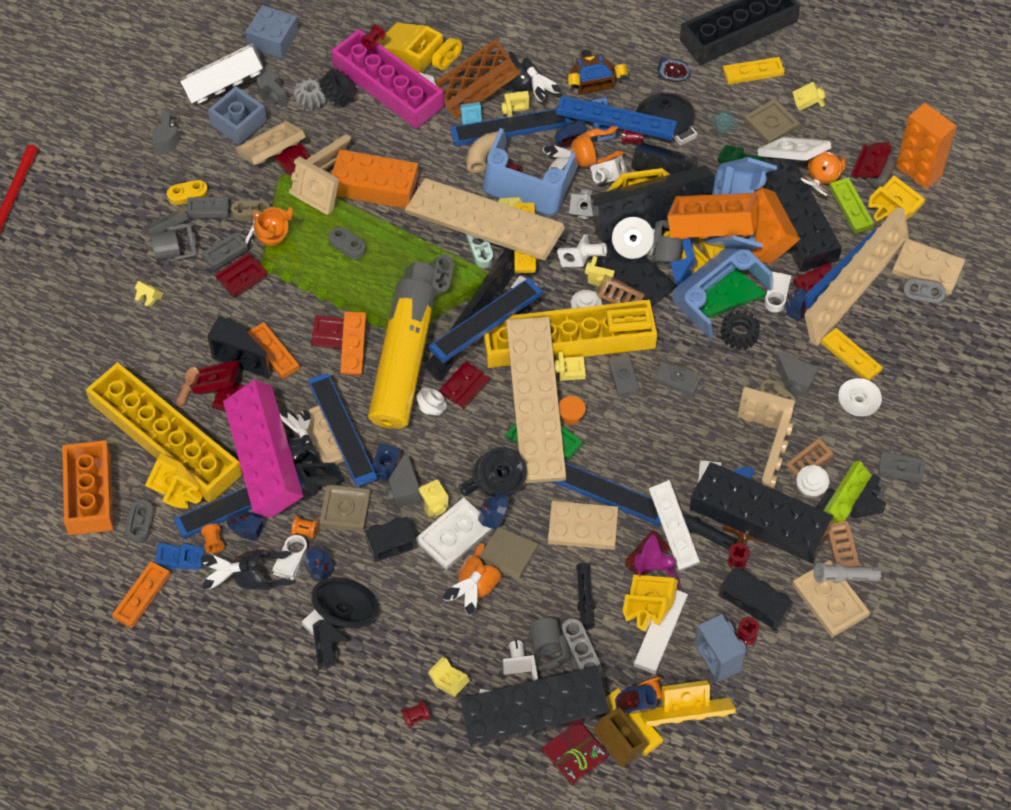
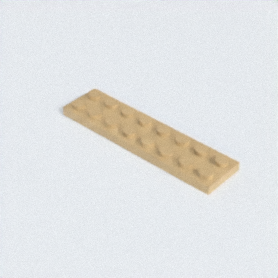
[405,178,565,261]
[805,207,909,346]
[506,317,566,483]

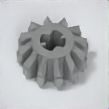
[294,77,326,111]

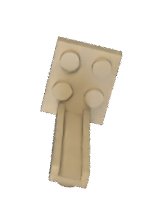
[289,134,351,215]
[738,387,795,489]

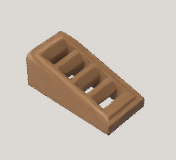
[597,274,644,304]
[785,438,834,478]
[826,521,860,567]

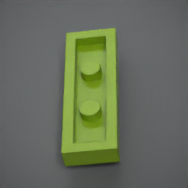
[829,177,874,234]
[824,461,872,523]

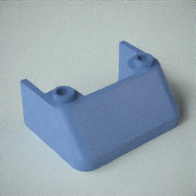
[483,128,578,217]
[704,157,777,250]
[672,248,773,339]

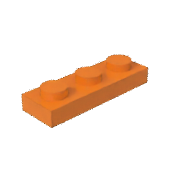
[340,312,366,376]
[247,322,300,380]
[112,561,171,628]

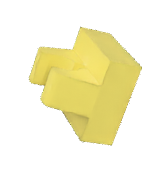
[135,281,164,307]

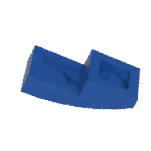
[154,543,204,570]

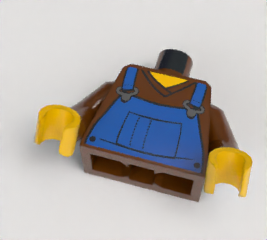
[567,50,628,95]

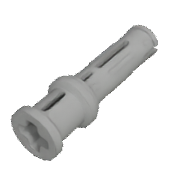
[813,562,881,583]

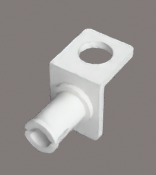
[590,155,627,185]
[557,234,607,267]
[503,640,538,681]

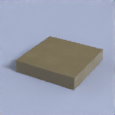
[744,98,800,144]
[319,485,371,532]
[479,527,539,579]

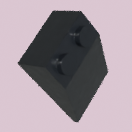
[207,316,271,379]

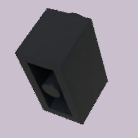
[365,516,417,562]

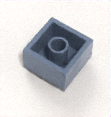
[245,5,299,59]
[208,86,267,145]
[694,614,746,682]

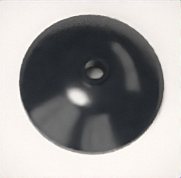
[636,92,695,136]
[311,578,379,629]

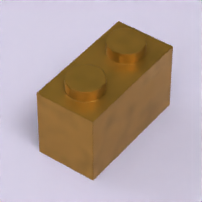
[593,707,649,768]

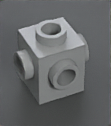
[569,189,596,219]

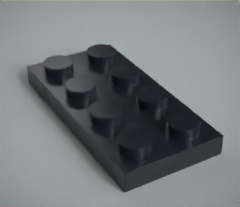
[590,240,677,308]

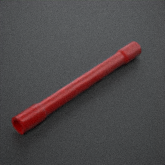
[0,144,38,235]

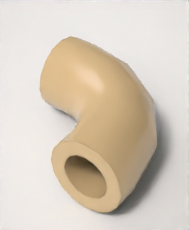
[466,131,505,173]

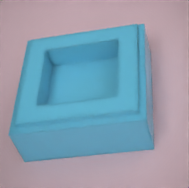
[460,102,482,125]

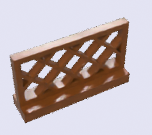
[435,38,521,119]

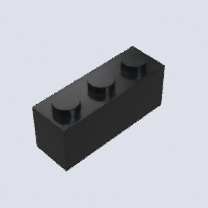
[631,142,698,174]
[718,566,793,631]

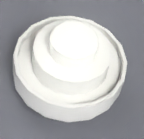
[571,290,602,308]
[416,387,447,416]
[796,465,829,498]

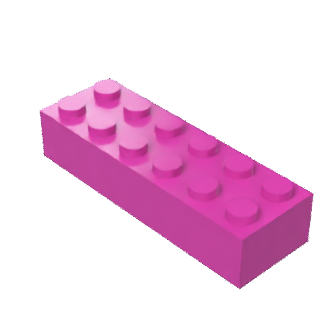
[331,29,444,129]
[223,379,303,518]

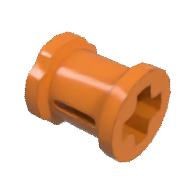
[291,516,319,540]
[201,524,225,553]

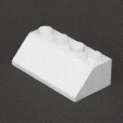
[181,43,263,104]

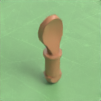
[176,367,199,407]

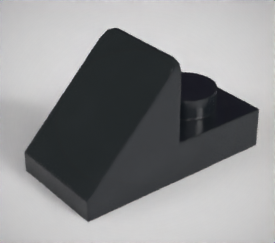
[295,462,342,496]
[850,474,887,519]
[312,619,348,670]

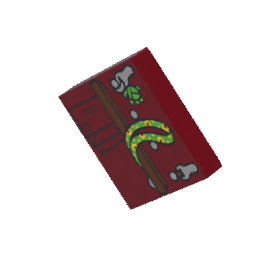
[542,723,609,786]

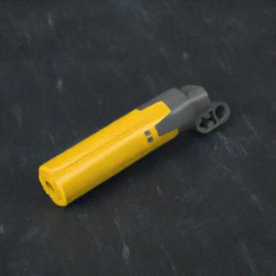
[368,254,454,429]

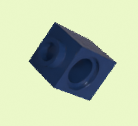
[372,443,401,481]

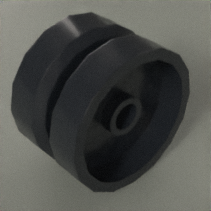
[472,447,527,498]

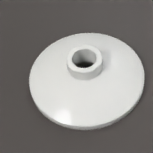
[612,217,654,259]
[838,378,882,416]

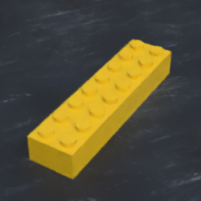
[483,300,657,368]
[86,362,242,503]

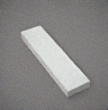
[649,480,701,571]
[634,590,688,674]

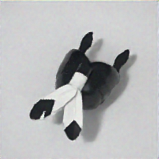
[490,51,561,101]
[279,410,322,490]
[200,549,293,590]

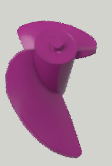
[634,535,681,588]

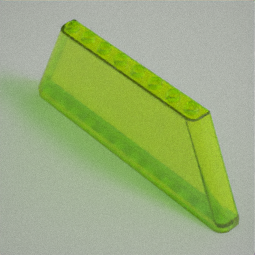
[261,174,488,330]

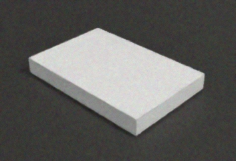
[758,137,831,160]
[416,497,493,570]

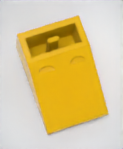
[378,23,443,73]

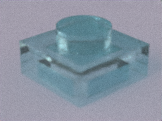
[710,110,738,135]

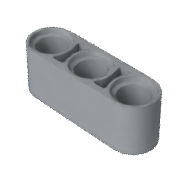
[562,618,601,674]

